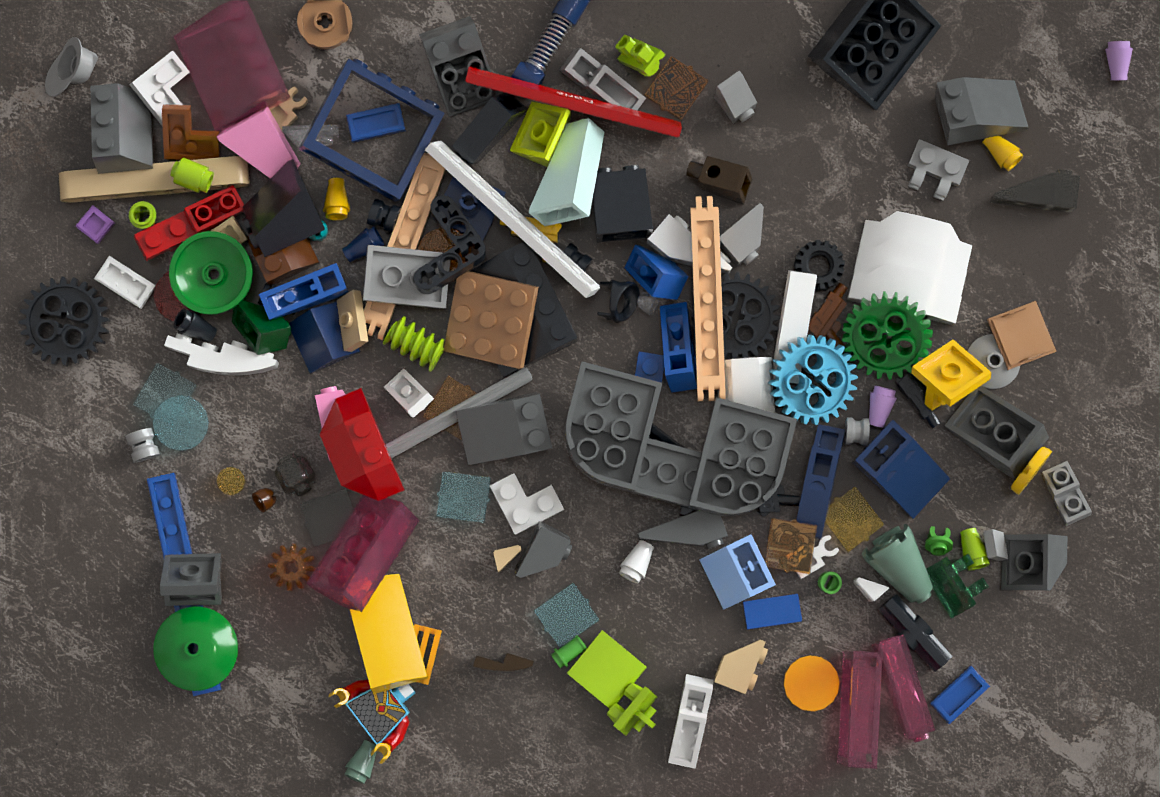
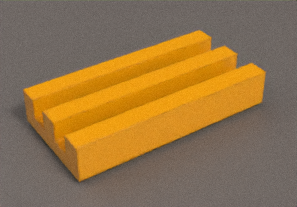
[414,624,442,685]

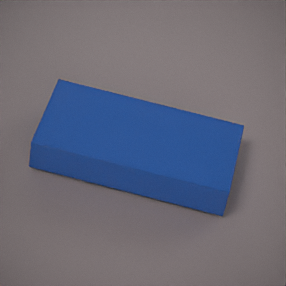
[346,103,406,143]
[743,594,802,629]
[929,666,990,724]

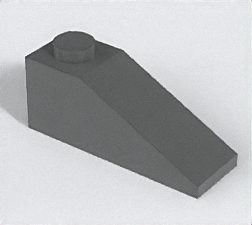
[637,511,728,549]

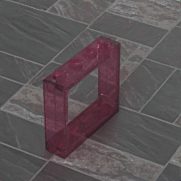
[837,651,882,769]

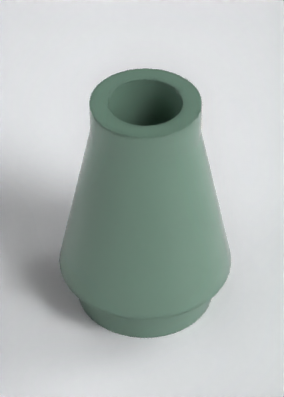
[344,740,377,784]

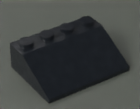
[808,0,942,110]
[455,242,577,378]

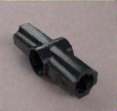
[878,594,952,672]

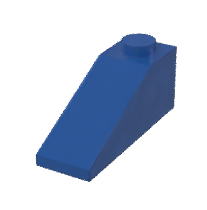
[259,263,349,320]
[660,302,697,393]

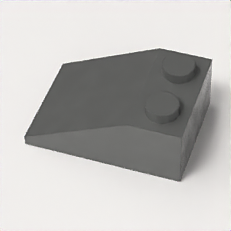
[935,77,1028,145]
[945,386,1049,480]
[456,392,552,465]

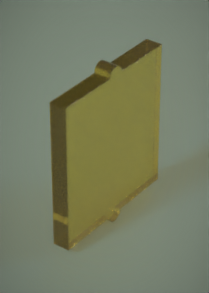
[826,487,884,552]

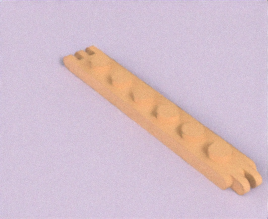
[364,153,446,340]
[690,196,726,401]

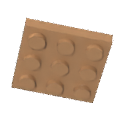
[444,271,539,369]

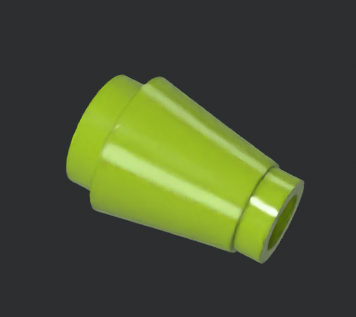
[129,201,156,229]
[960,528,990,571]

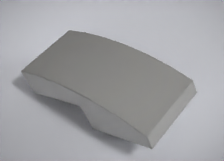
[1042,461,1092,526]

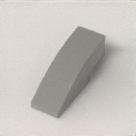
[559,48,646,110]

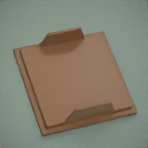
[987,301,1056,370]

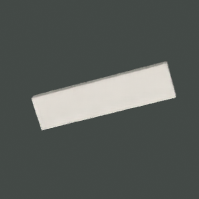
[772,270,817,384]

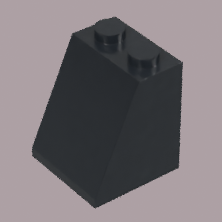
[242,159,325,257]
[592,165,653,243]

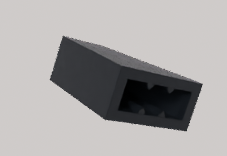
[452,93,528,164]

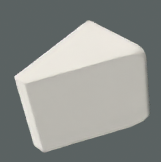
[853,577,889,602]

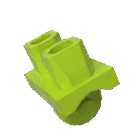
[615,35,665,76]
[607,683,657,736]

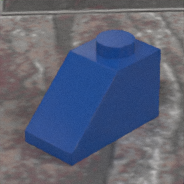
[624,245,688,300]

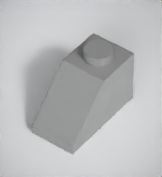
[714,70,757,124]
[720,203,764,267]

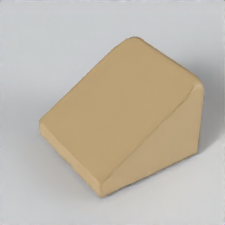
[493,545,522,573]

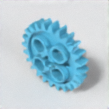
[768,335,858,425]

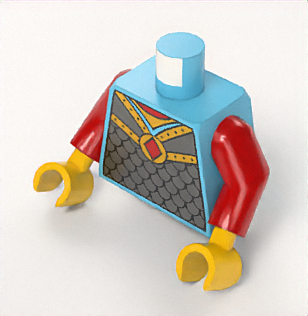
[329,679,416,764]

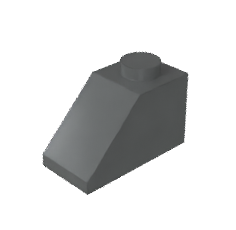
[514,521,572,578]

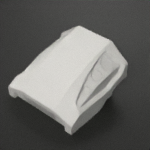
[717,357,775,412]

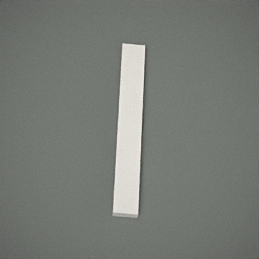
[425,141,600,298]

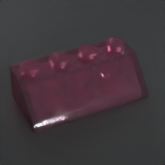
[306,495,419,612]

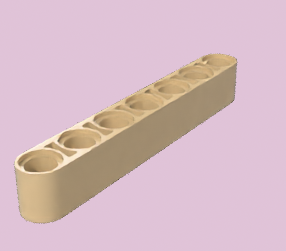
[59,156,250,203]

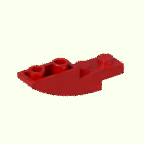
[134,185,244,261]

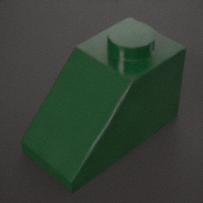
[231,300,291,355]

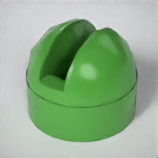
[818,571,842,594]

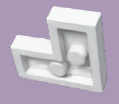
[129,51,190,127]
[490,473,564,535]

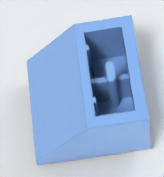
[700,535,776,610]

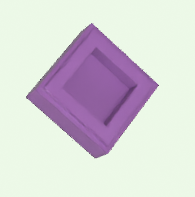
[75,205,115,244]

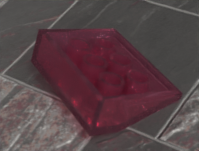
[174,0,291,132]

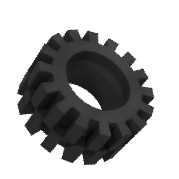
[794,240,845,292]

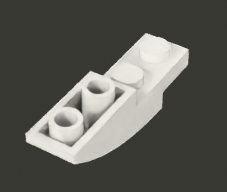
[164,333,279,375]

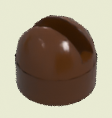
[252,488,276,512]

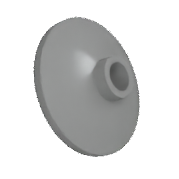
[967,334,1020,389]

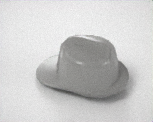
[45,37,98,97]

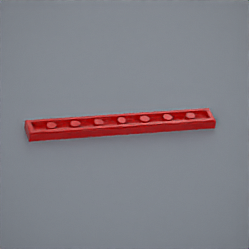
[465,67,682,138]

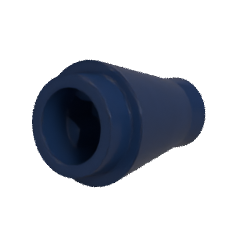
[342,226,385,263]

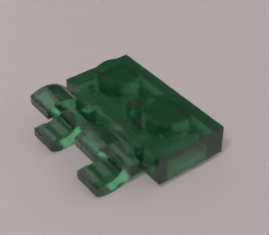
[926,554,989,619]

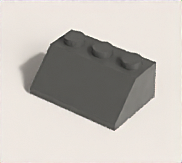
[90,83,153,174]

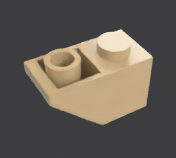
[713,640,768,694]

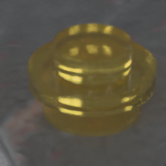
[217,467,245,495]

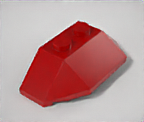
[320,388,405,501]

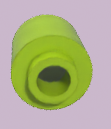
[170,158,214,193]

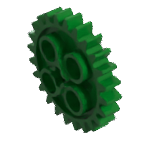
[842,291,933,380]

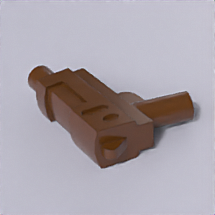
[807,283,848,347]

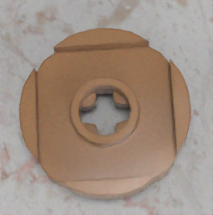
[297,0,353,50]

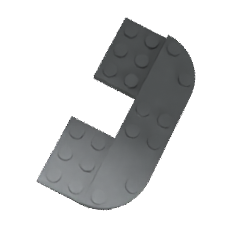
[564,361,797,516]

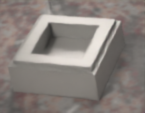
[983,529,1008,561]

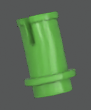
[551,635,587,668]

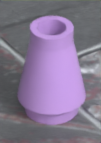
[1105,41,1133,81]
[869,386,897,428]

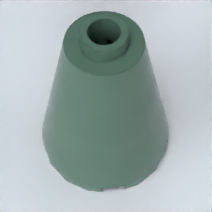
[861,524,933,604]

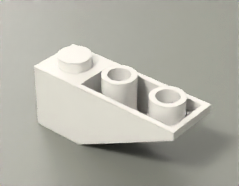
[647,214,732,274]

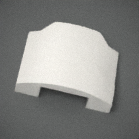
[847,211,972,325]

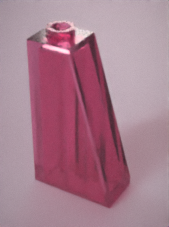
[871,634,935,743]

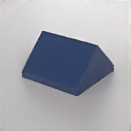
[289,302,361,374]

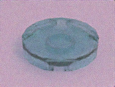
[153,395,209,451]

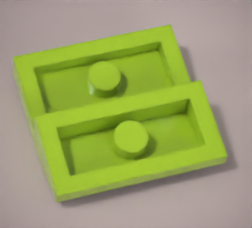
[567,630,647,709]

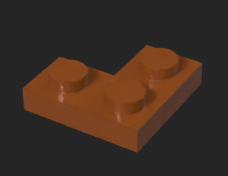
[162,104,220,160]

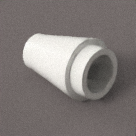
[619,540,654,583]

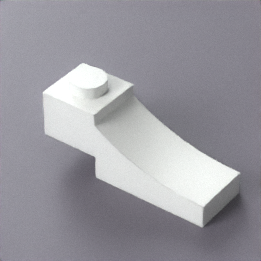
[668,674,714,768]

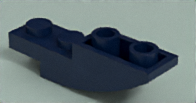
[796,424,845,540]

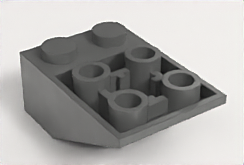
[419,16,499,117]

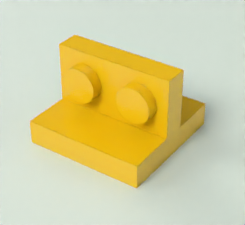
[912,340,992,411]

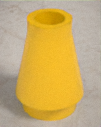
[982,136,1023,171]
[323,178,350,220]

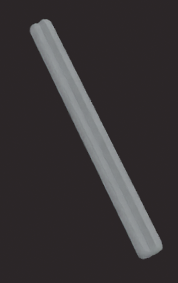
[385,368,532,458]

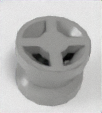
[844,417,870,446]

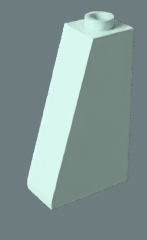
[529,118,605,226]

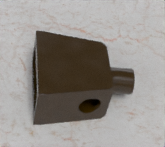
[686,156,753,205]

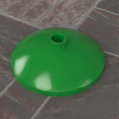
[169,231,253,315]
[153,606,238,691]

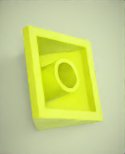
[510,101,571,167]

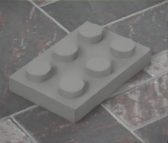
[362,245,450,309]

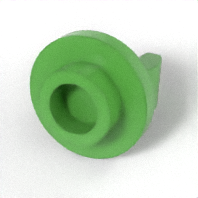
[925,526,953,556]

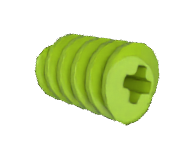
[383,316,444,372]

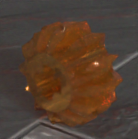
[268,543,316,591]

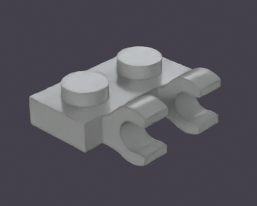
[908,139,970,201]

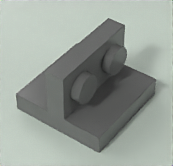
[160,553,222,606]

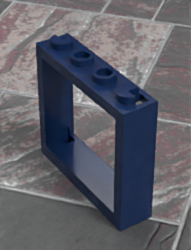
[298,59,445,202]

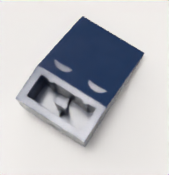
[852,420,950,519]

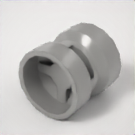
[125,428,160,463]

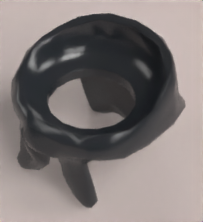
[597,279,640,323]

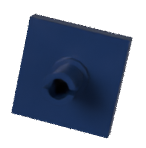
[433,176,506,242]

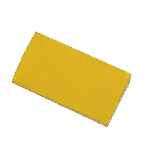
[343,574,428,694]

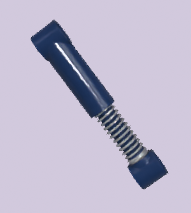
[511,0,590,85]

